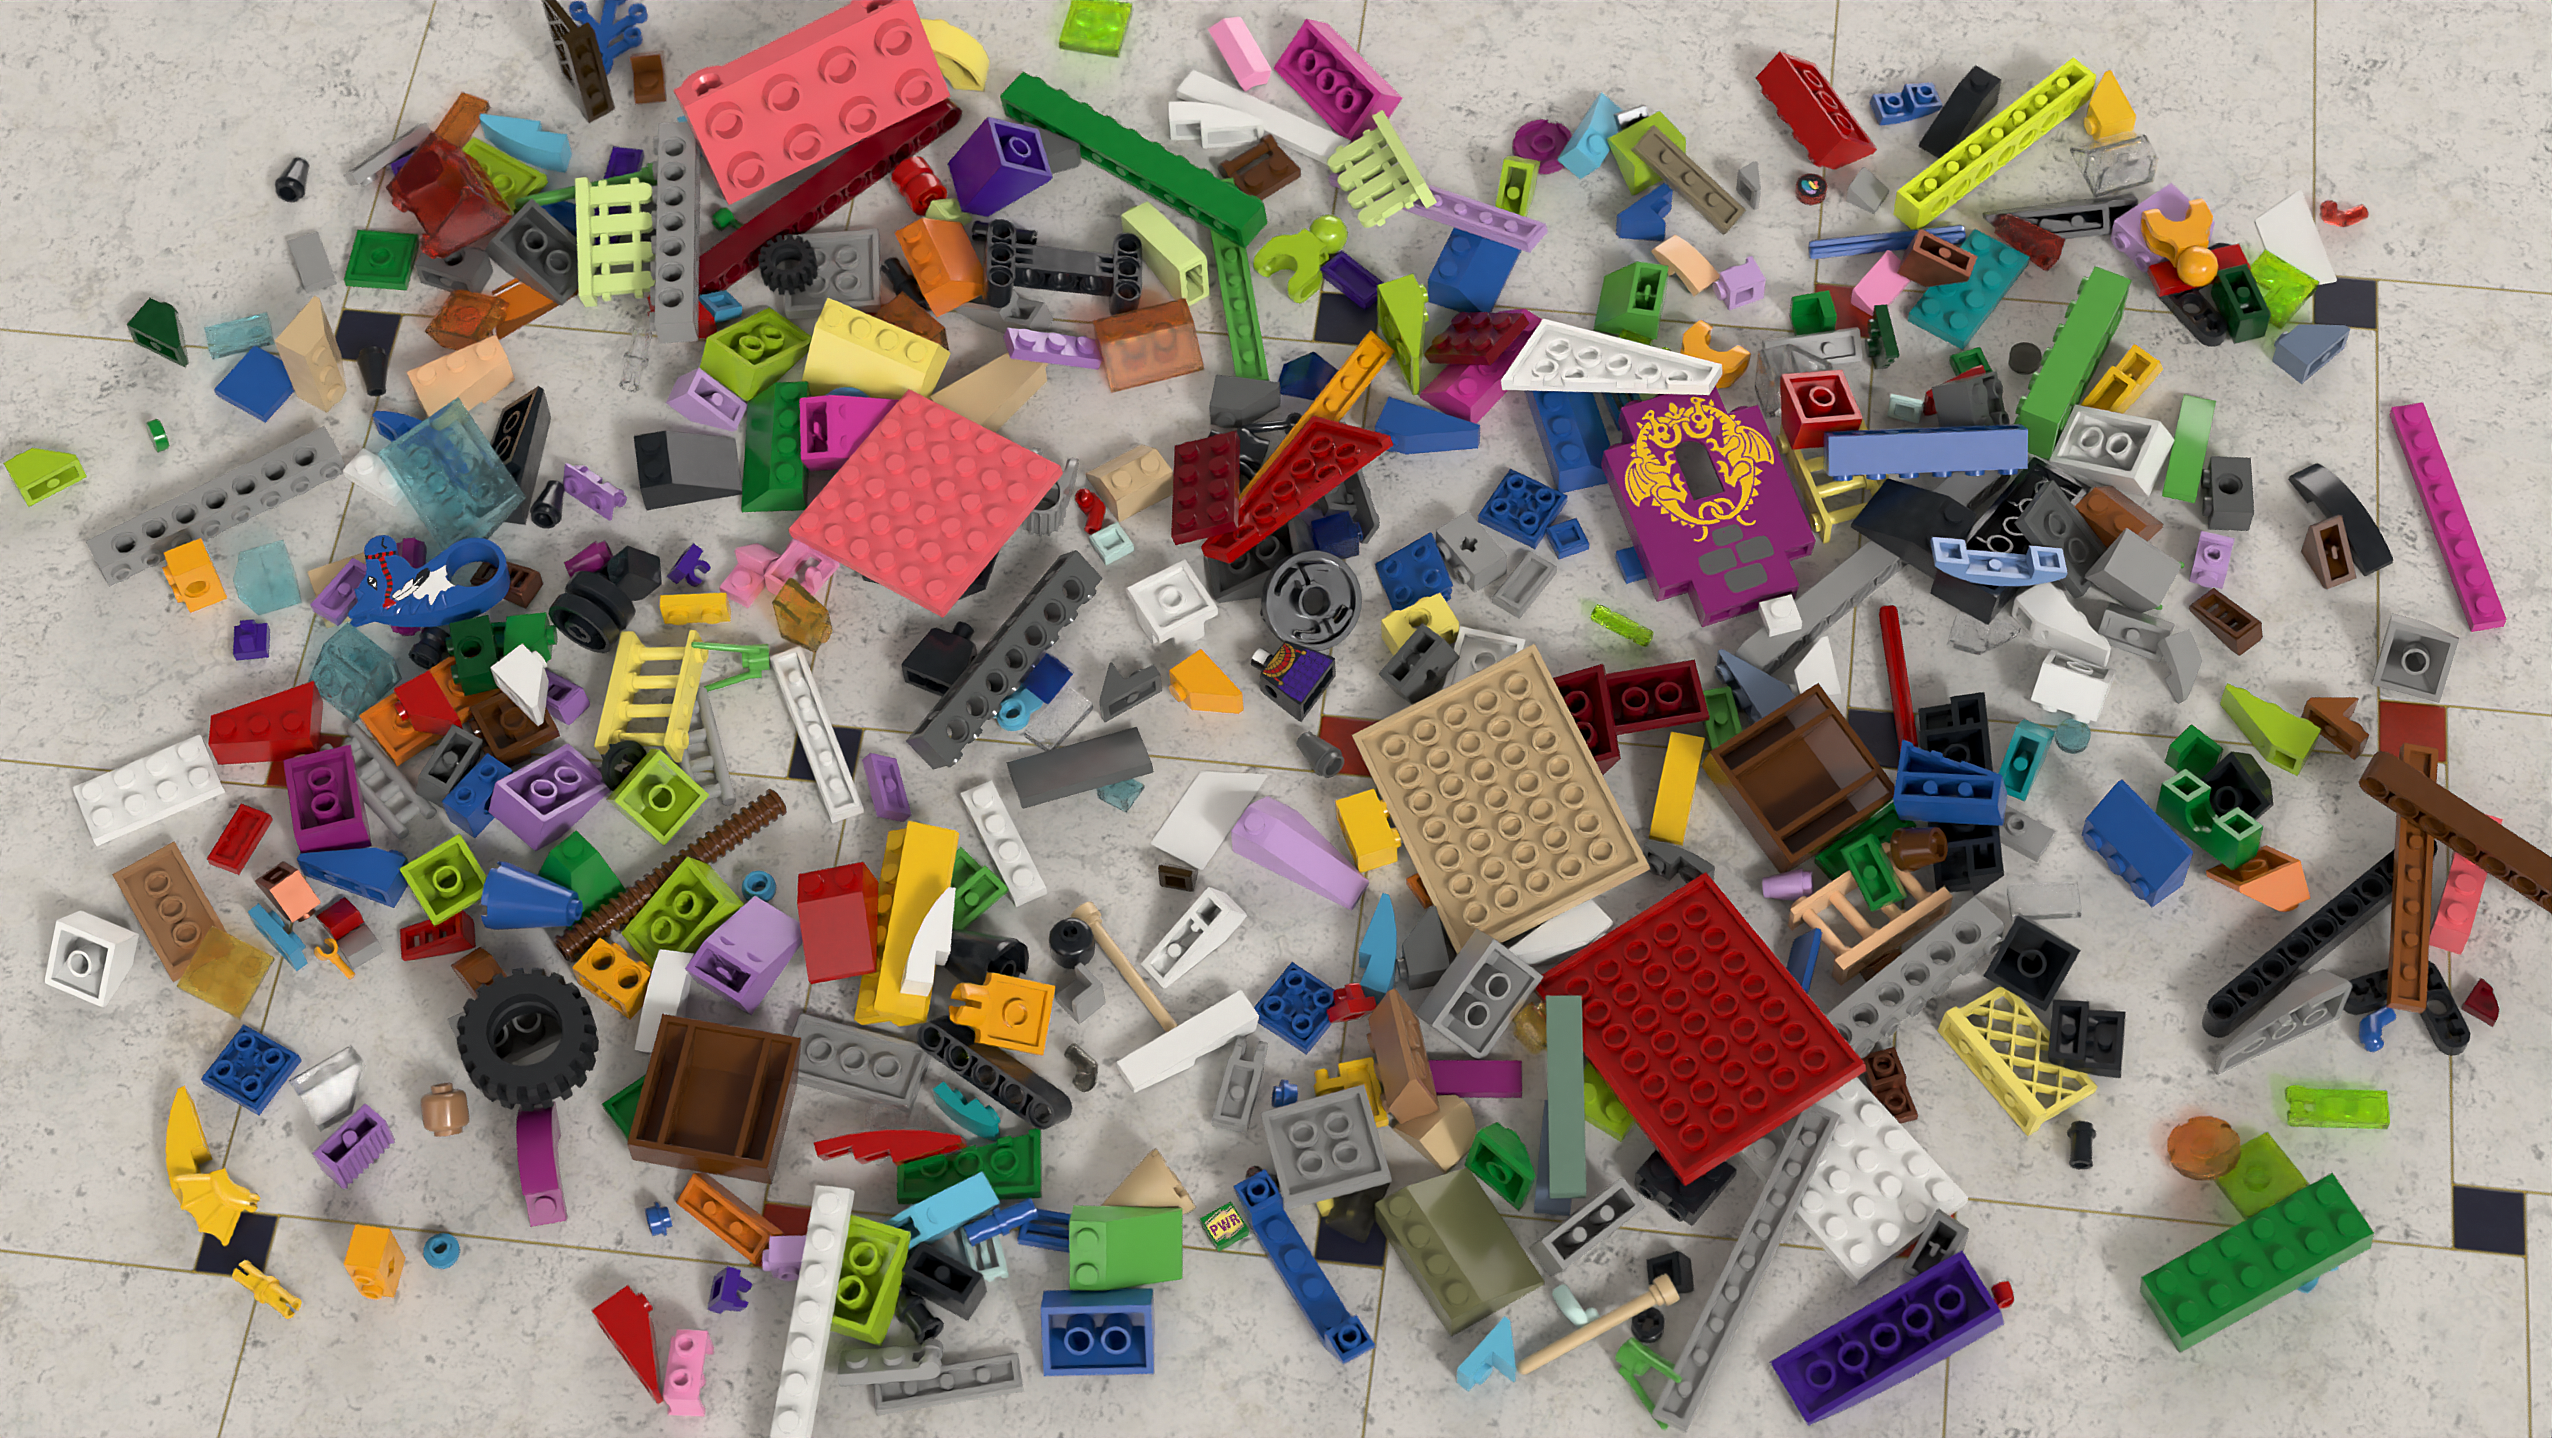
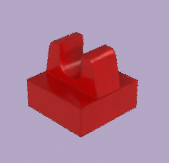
[1327,982,1377,1023]

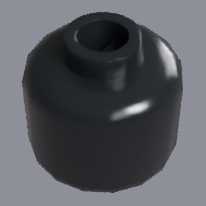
[1048,918,1095,969]

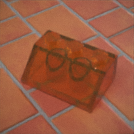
[1093,298,1204,393]

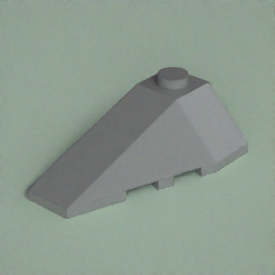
[2213,969,2352,1075]

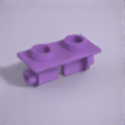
[563,463,627,521]

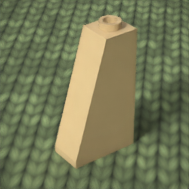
[930,352,1048,432]

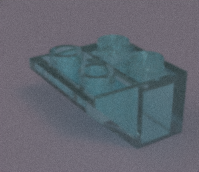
[307,622,402,723]

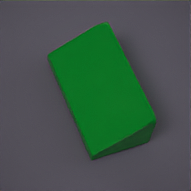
[1840,834,1907,912]

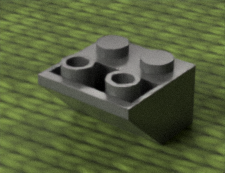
[1931,371,2010,427]

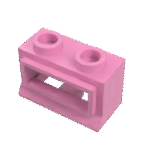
[764,539,840,612]
[663,1329,714,1417]

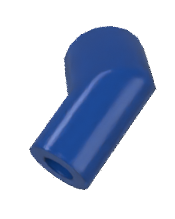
[2359,1005,2396,1052]

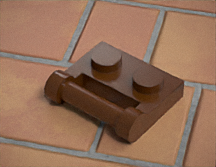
[1217,134,1301,201]

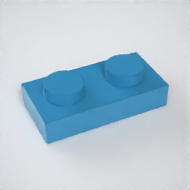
[248,903,308,971]

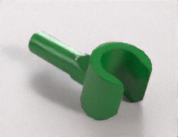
[712,207,744,231]

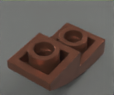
[1862,1046,1918,1124]

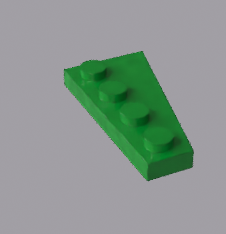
[897,1128,1042,1205]

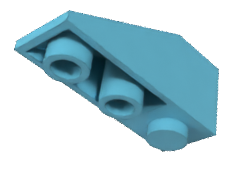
[883,1172,1000,1259]

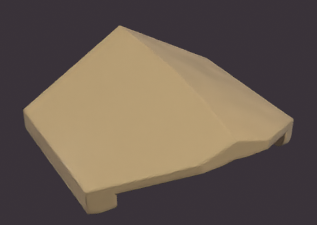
[1393,1095,1477,1174]

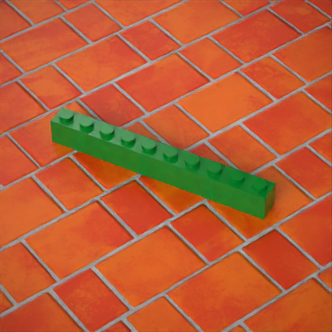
[1000,71,1268,248]

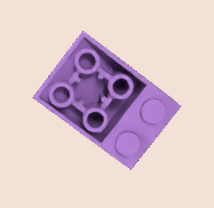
[685,896,803,1015]

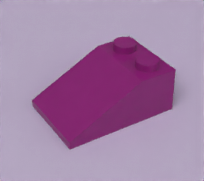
[283,744,372,853]

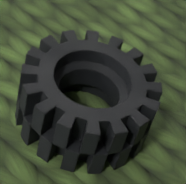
[758,234,818,295]

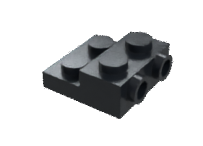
[1635,1150,1737,1226]

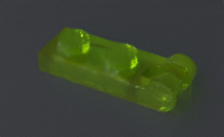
[2285,1085,2390,1129]

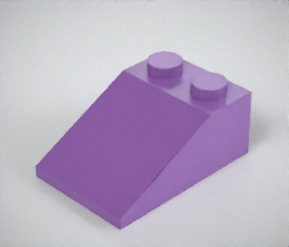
[488,744,611,851]

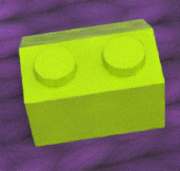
[606,749,709,846]
[399,833,487,927]

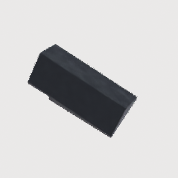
[475,386,551,525]

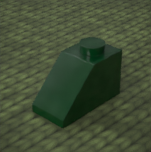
[126,298,189,367]

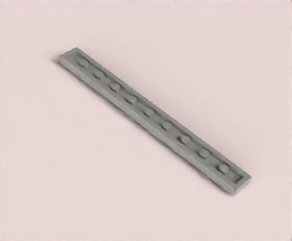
[1652,1104,1841,1433]

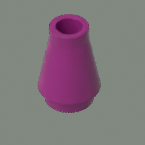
[564,540,613,578]

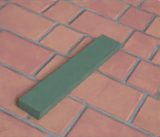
[1546,996,1586,1198]

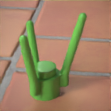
[691,642,770,692]
[1615,1337,1682,1430]

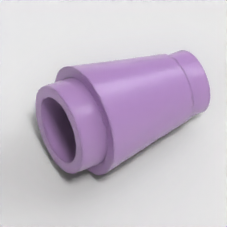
[1763,868,1814,901]

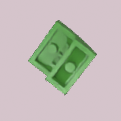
[950,847,1009,930]

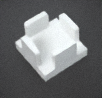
[1127,559,1218,650]

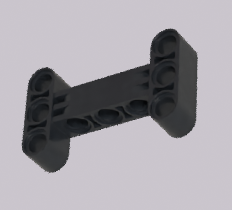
[982,219,1142,322]

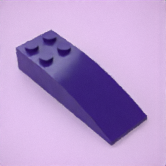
[1770,1250,2004,1426]

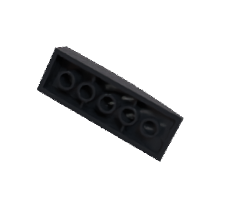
[1930,457,2091,625]

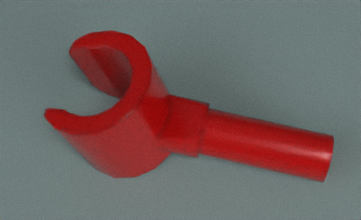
[1991,1281,2014,1309]

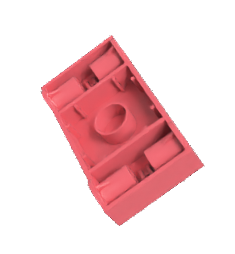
[673,0,950,205]

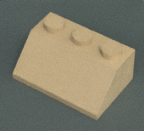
[274,296,347,413]

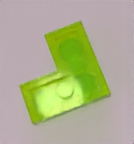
[2250,249,2319,329]

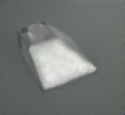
[289,1045,366,1132]

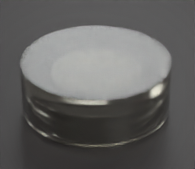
[2008,342,2042,375]

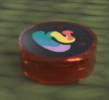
[1795,174,1827,205]

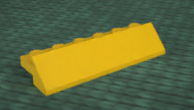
[854,821,960,1027]

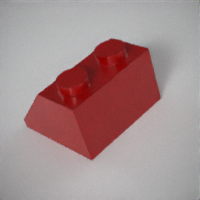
[1780,370,1863,450]

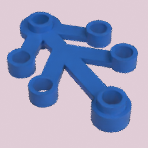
[569,0,648,75]

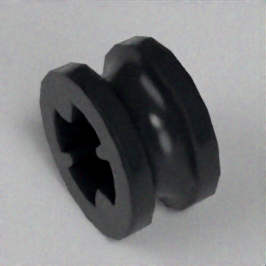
[1631,1306,1665,1344]

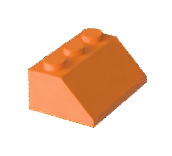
[894,218,983,318]

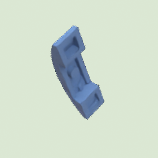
[1930,537,2067,586]

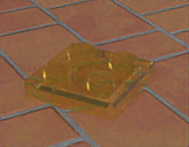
[177,926,275,1020]

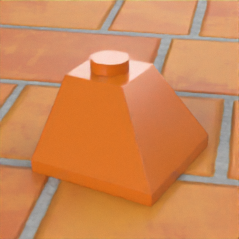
[2206,845,2311,912]

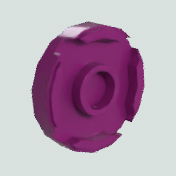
[1512,119,1572,175]

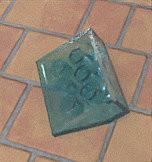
[377,397,526,552]

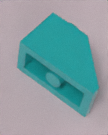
[1998,719,2056,802]

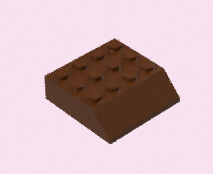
[1701,683,1895,873]
[627,1014,802,1185]

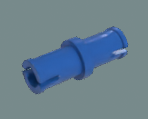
[963,1197,1039,1247]

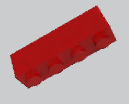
[1755,51,1878,170]

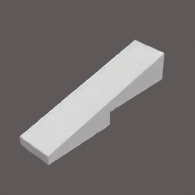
[1116,990,1259,1093]

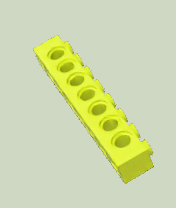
[1893,57,2096,230]

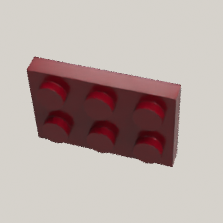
[1423,312,1529,366]

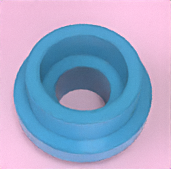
[741,871,777,902]
[423,1233,460,1269]

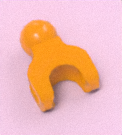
[2140,198,2218,287]
[1680,320,1751,389]

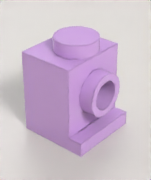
[1713,256,1766,310]
[2189,531,2235,589]
[762,1235,807,1281]

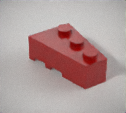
[208,681,323,765]

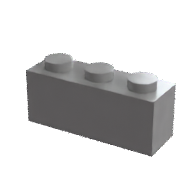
[1529,1177,1645,1277]

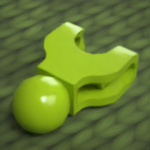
[1253,215,1348,304]

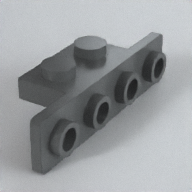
[1318,422,1380,544]

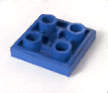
[1478,468,1568,549]
[1254,962,1335,1055]
[201,1024,302,1116]

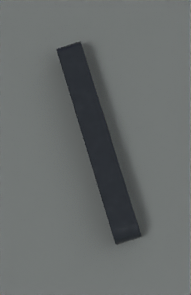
[2202,840,2438,1038]

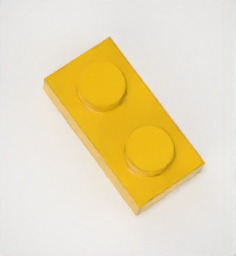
[659,593,731,626]

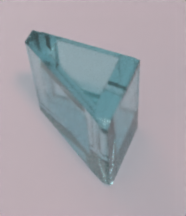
[1097,779,1145,813]

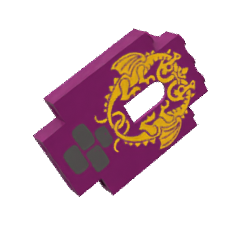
[1601,385,1816,627]

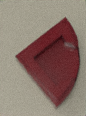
[2461,978,2500,1027]

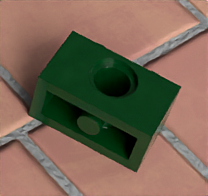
[2210,264,2271,344]
[445,615,500,696]

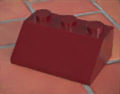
[1606,659,1710,735]
[1553,664,1621,775]

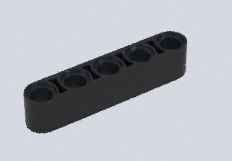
[917,1015,1072,1130]

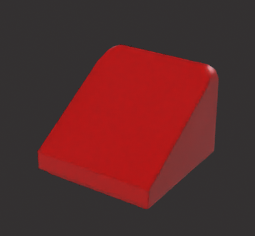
[316,897,364,941]

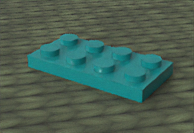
[1907,229,2030,350]

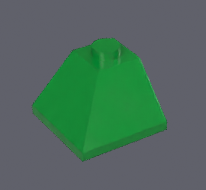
[537,830,626,930]
[1464,1122,1536,1211]

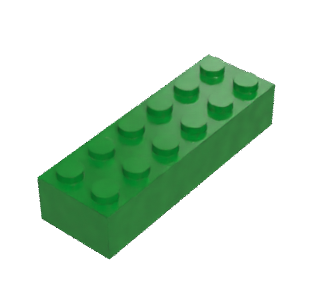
[2140,1172,2374,1353]

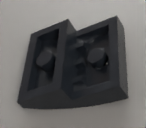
[2048,999,2126,1078]

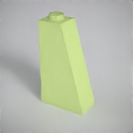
[1121,201,1210,309]

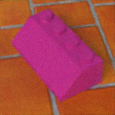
[1273,19,1403,143]
[1420,308,1543,424]

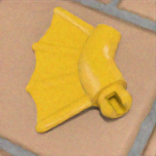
[173,1168,260,1246]

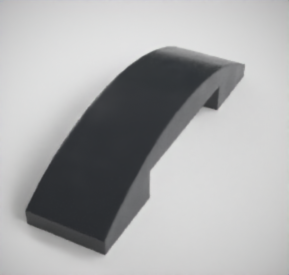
[2288,463,2394,576]

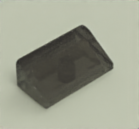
[1326,1182,1391,1243]

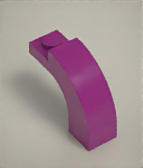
[516,1101,568,1227]

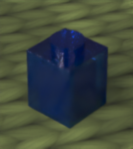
[1311,511,1363,563]

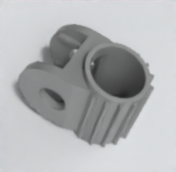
[1023,447,1079,537]

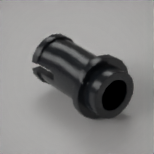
[2067,1121,2096,1170]

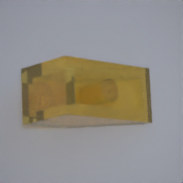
[772,577,833,653]

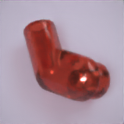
[2319,200,2368,228]

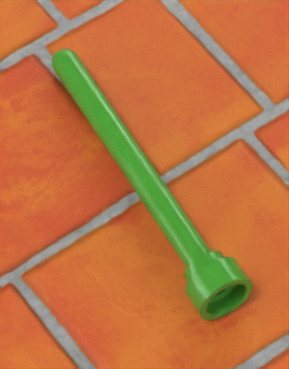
[514,162,657,210]

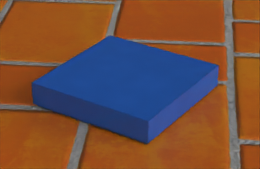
[214,345,294,423]

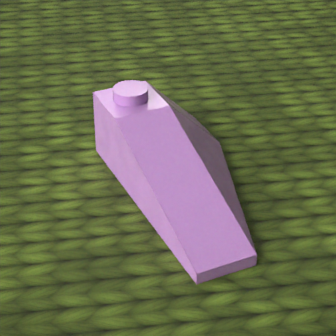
[1231,796,1369,911]

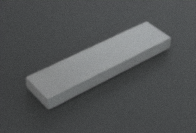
[873,1353,1023,1416]

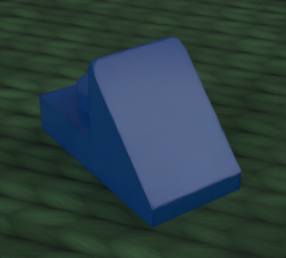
[1616,183,1673,241]

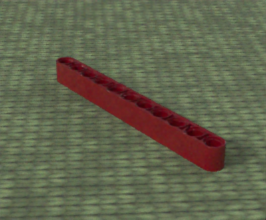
[699,98,962,296]

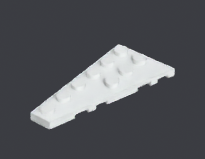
[1501,319,1722,395]

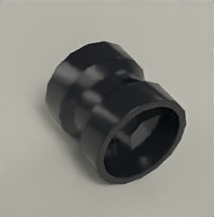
[408,626,451,670]

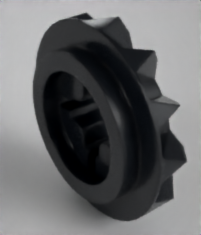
[597,739,647,791]

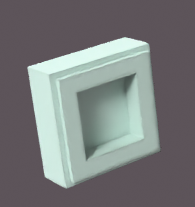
[1089,521,1134,565]

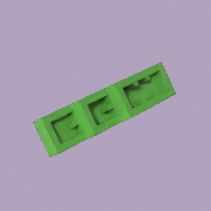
[2162,394,2216,503]

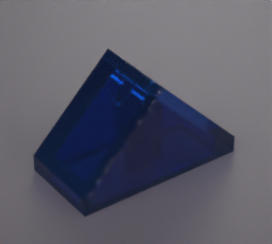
[1278,351,1338,401]

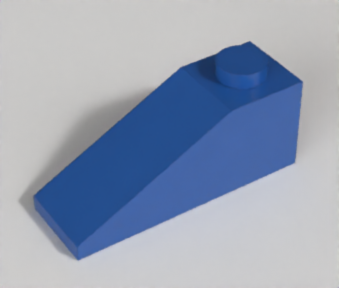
[1375,397,1480,455]
[297,847,408,908]

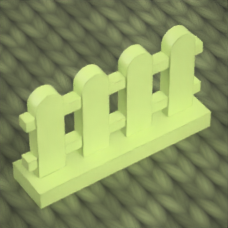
[1327,110,1437,228]
[575,177,656,307]

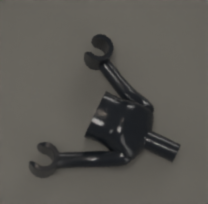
[1208,412,1302,481]

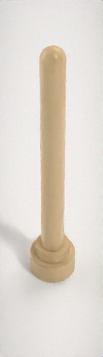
[1070,901,1179,1033]
[1517,1273,1680,1375]

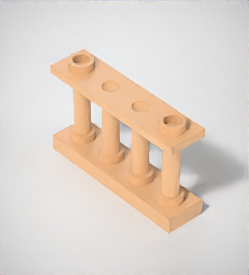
[1788,842,1953,986]

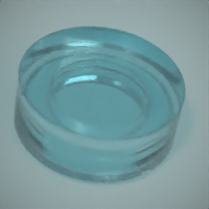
[2055,718,2091,754]

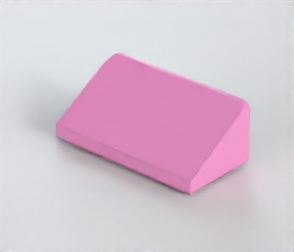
[1851,250,1911,316]

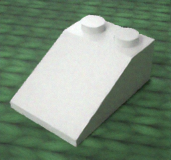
[2049,404,2175,497]

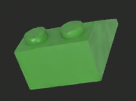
[1069,1205,1183,1291]

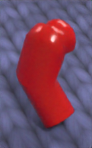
[1074,488,1106,535]

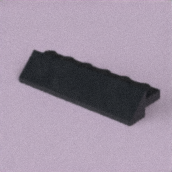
[1918,692,2004,896]

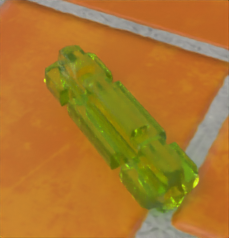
[1590,604,1654,647]

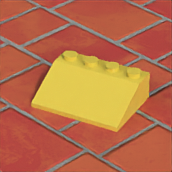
[802,298,951,400]

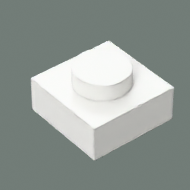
[1758,595,1802,637]

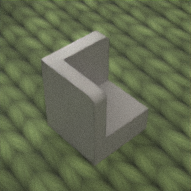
[1055,962,1106,1025]

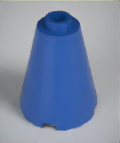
[481,861,583,930]

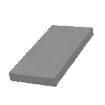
[791,1012,932,1113]

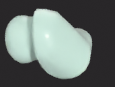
[1552,1285,1600,1329]

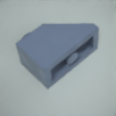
[2272,324,2350,384]

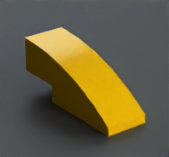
[2081,343,2163,414]
[1649,731,1705,846]
[165,1086,213,1204]

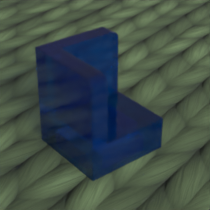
[1022,652,1075,704]

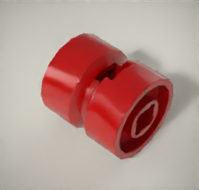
[891,156,948,216]

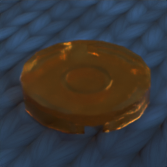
[2167,1116,2241,1180]

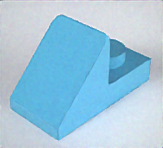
[1457,1316,1516,1392]

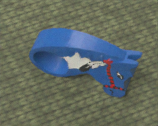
[348,535,510,627]

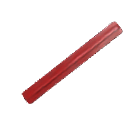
[1879,605,1918,752]

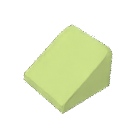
[925,198,972,226]

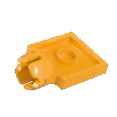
[948,973,1055,1056]

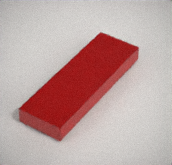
[2147,243,2251,297]

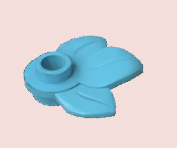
[993,680,1046,731]

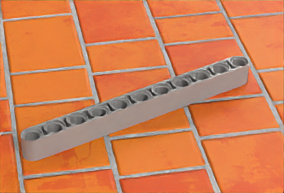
[1734,470,2012,675]

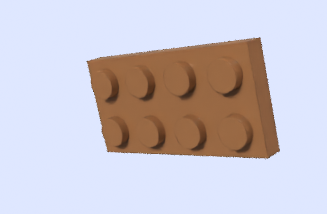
[112,841,236,982]

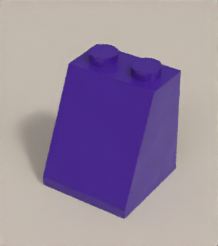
[948,116,1053,217]

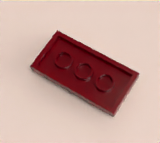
[1171,430,1240,545]

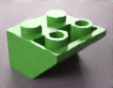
[1594,261,1669,340]

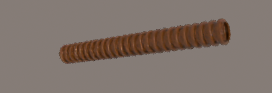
[554,789,787,962]

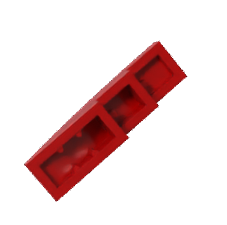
[814,1130,968,1166]

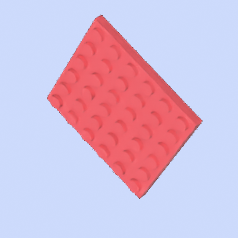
[788,389,1063,618]

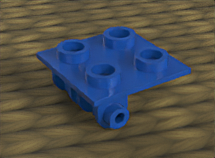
[1375,532,1453,611]

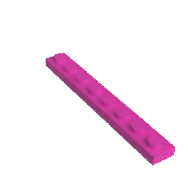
[2389,402,2507,632]

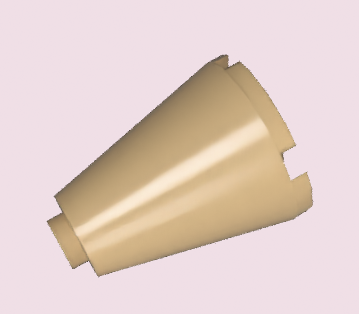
[1101,1148,1196,1215]

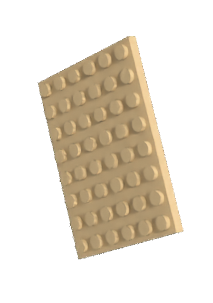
[1352,644,1650,955]

